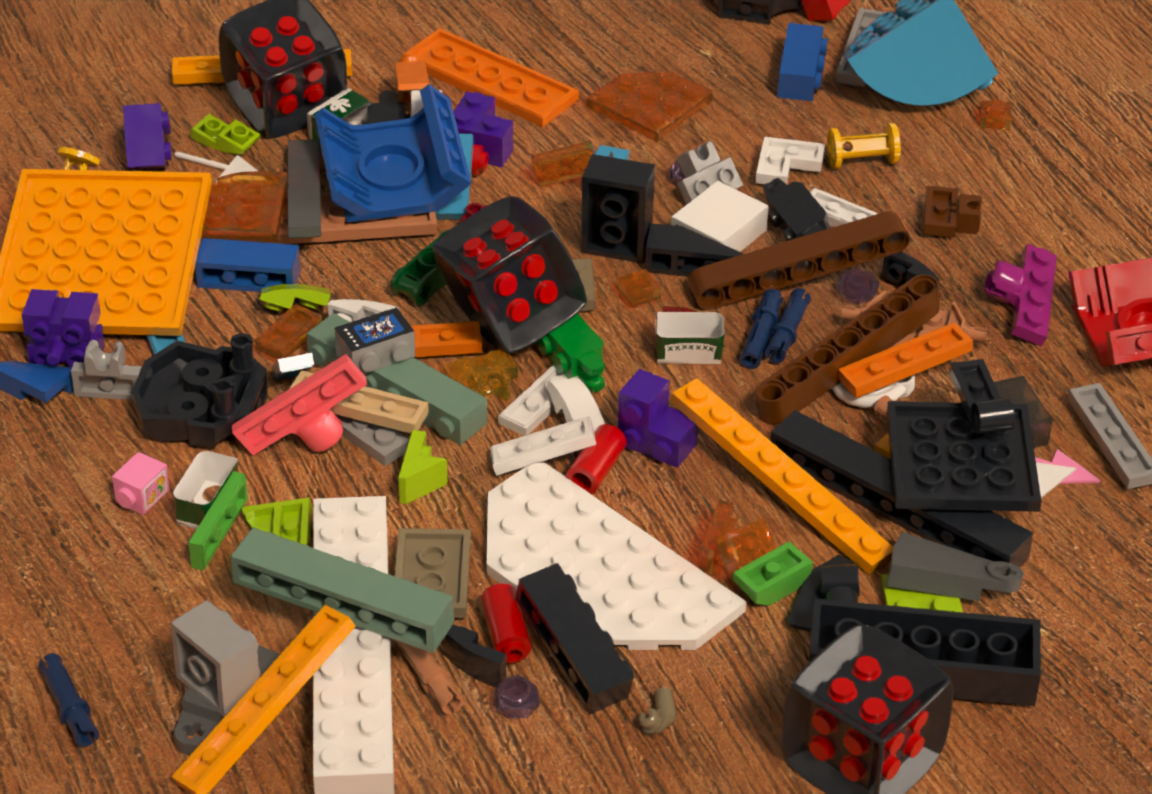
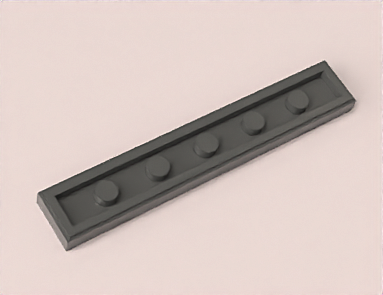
[288,139,321,238]

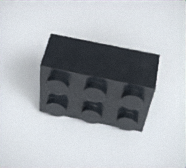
[581,154,655,264]

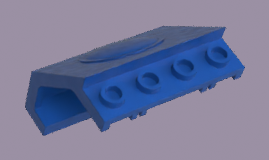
[315,84,472,222]

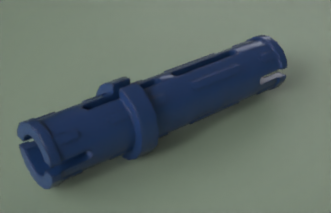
[764,288,811,363]
[739,289,783,369]
[38,653,100,747]

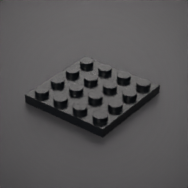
[886,401,1042,512]

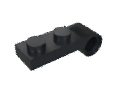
[949,359,1015,434]

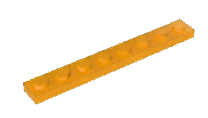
[670,378,893,575]

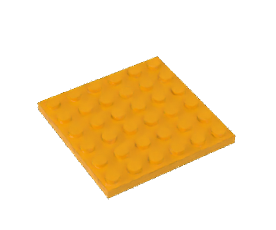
[0,169,212,336]

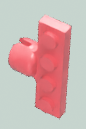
[232,354,367,455]

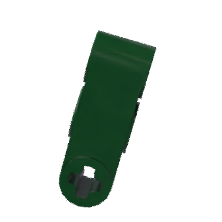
[390,230,449,306]

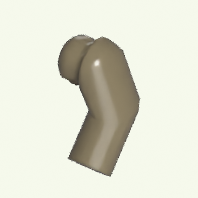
[639,687,677,734]

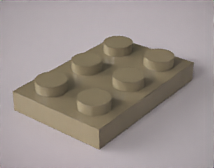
[395,528,471,618]

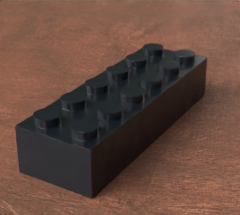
[808,599,1041,706]

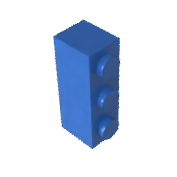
[777,23,828,101]
[195,238,300,292]

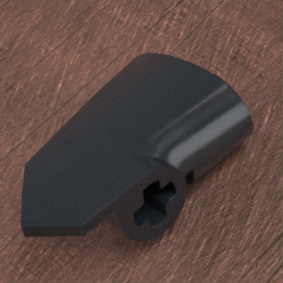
[787,555,860,632]

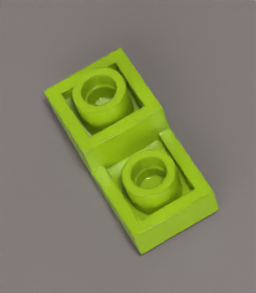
[190,113,261,154]
[259,284,331,312]

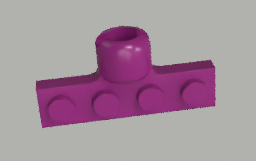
[984,243,1057,346]

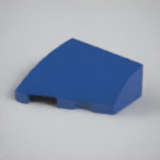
[0,360,74,403]

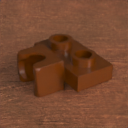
[923,186,982,237]

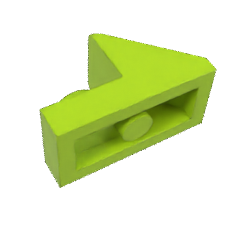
[398,430,448,504]

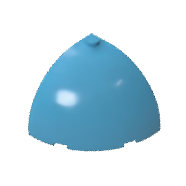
[845,0,999,105]

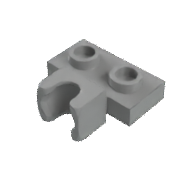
[677,141,743,204]
[71,340,142,400]

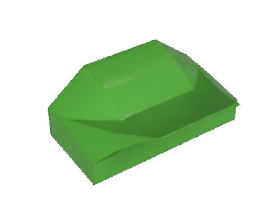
[733,541,813,606]

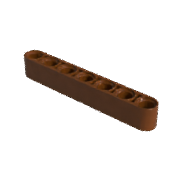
[688,211,910,310]
[756,274,940,425]

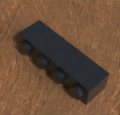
[515,563,634,715]

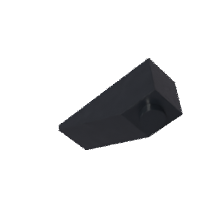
[645,224,743,277]

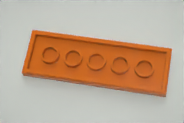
[402,28,579,127]

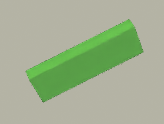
[188,471,248,571]

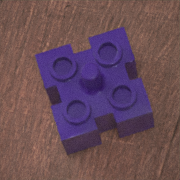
[22,289,105,367]

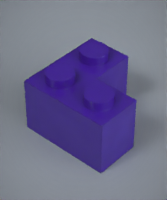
[453,91,513,168]
[123,103,172,171]
[618,369,698,468]

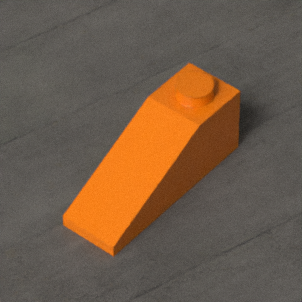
[394,56,429,102]

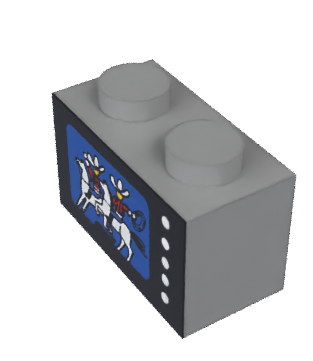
[335,307,415,374]

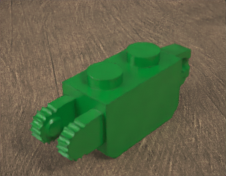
[537,313,605,392]

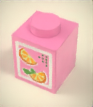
[112,452,170,515]

